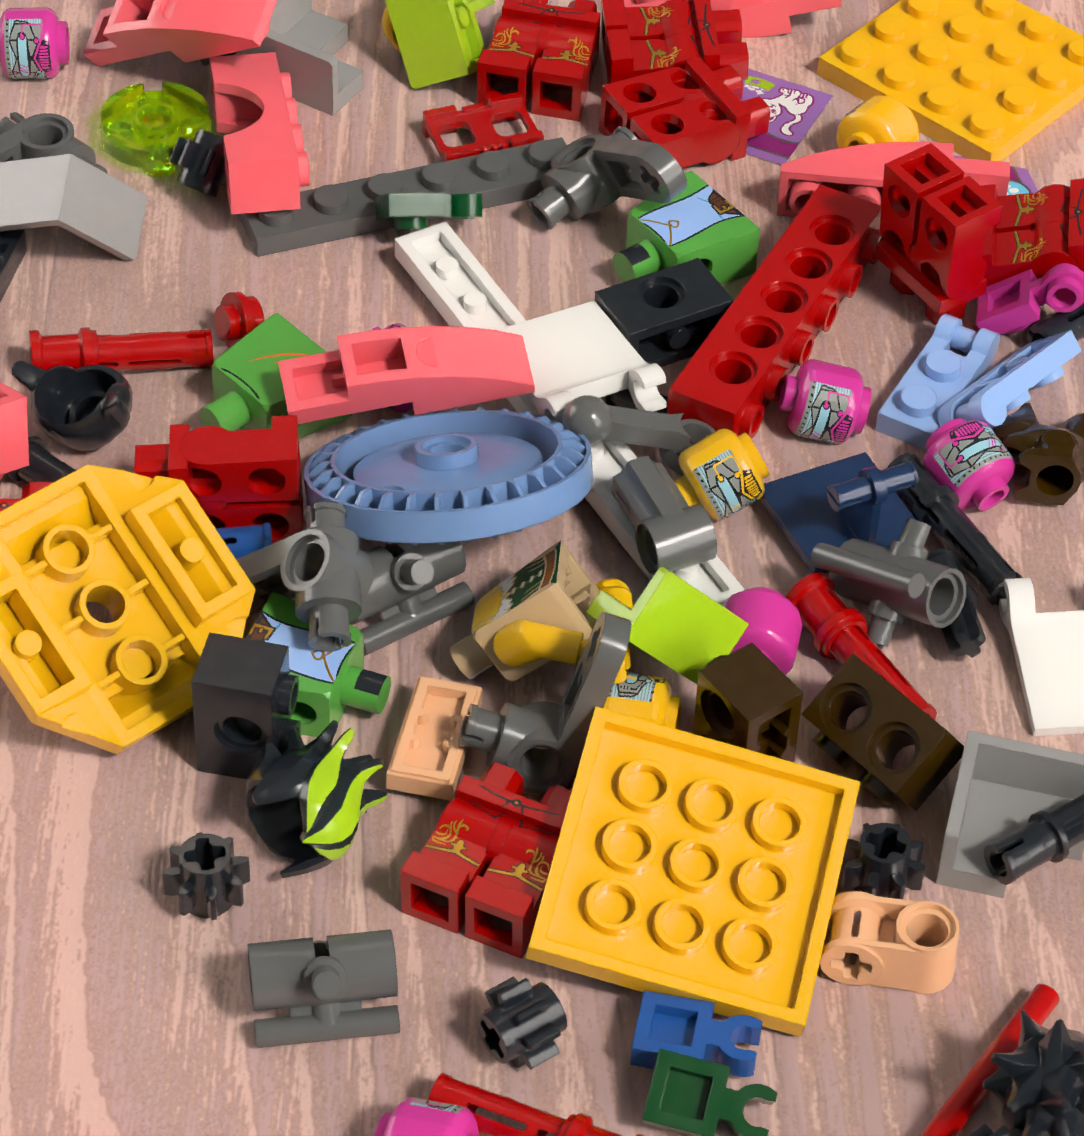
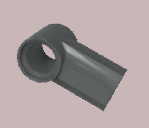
[612,456,717,576]

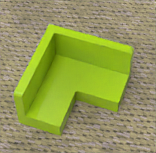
[385,0,495,89]
[587,567,749,684]

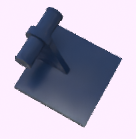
[759,452,919,574]

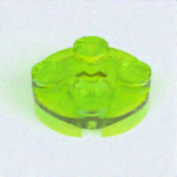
[100,82,212,178]

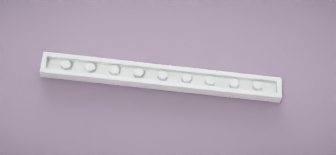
[395,221,745,605]

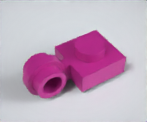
[976,263,1084,335]

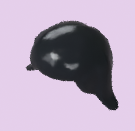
[11,361,133,451]

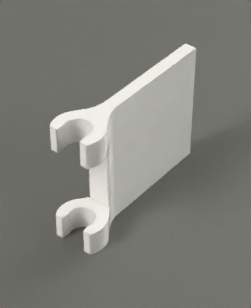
[498,300,666,422]
[999,578,1084,736]

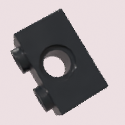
[595,258,734,367]
[191,632,301,780]

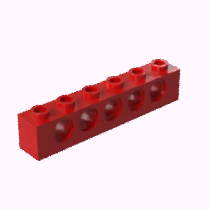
[667,184,884,439]

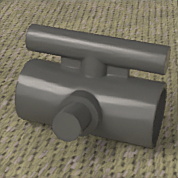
[811,518,967,647]
[349,541,474,656]
[247,929,400,1048]

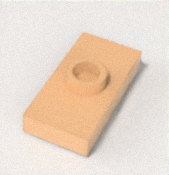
[386,676,483,801]

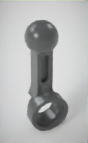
[562,395,715,476]

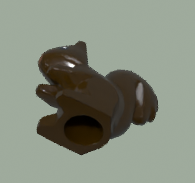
[993,403,1084,505]

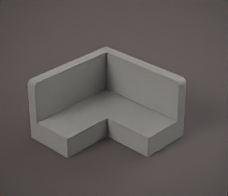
[242,0,363,116]
[0,154,148,260]
[936,731,1084,898]

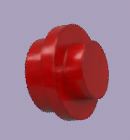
[214,291,265,348]

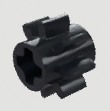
[169,128,226,198]
[841,823,926,899]
[162,832,250,920]
[477,976,567,1070]

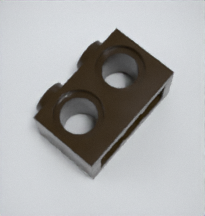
[693,643,803,762]
[801,654,964,811]

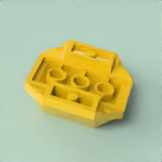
[0,464,255,755]

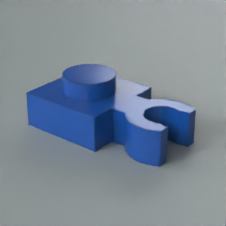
[630,990,762,1077]

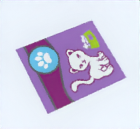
[742,69,833,165]

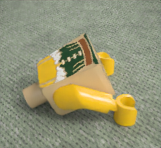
[450,540,633,684]

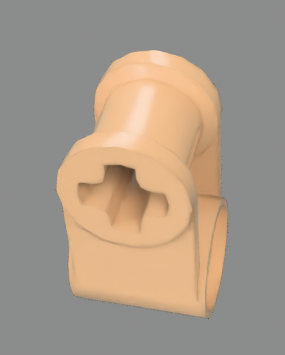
[820,891,960,994]

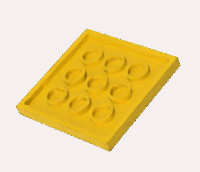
[817,0,1084,162]
[525,706,860,1037]

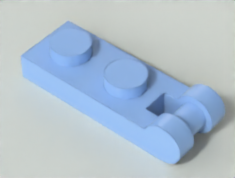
[875,313,1000,451]
[938,330,1082,428]

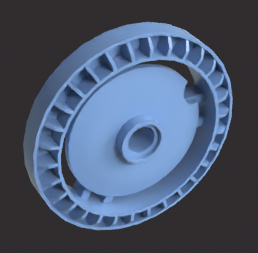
[304,407,594,546]

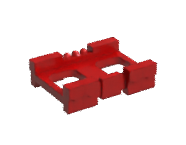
[422,92,544,162]

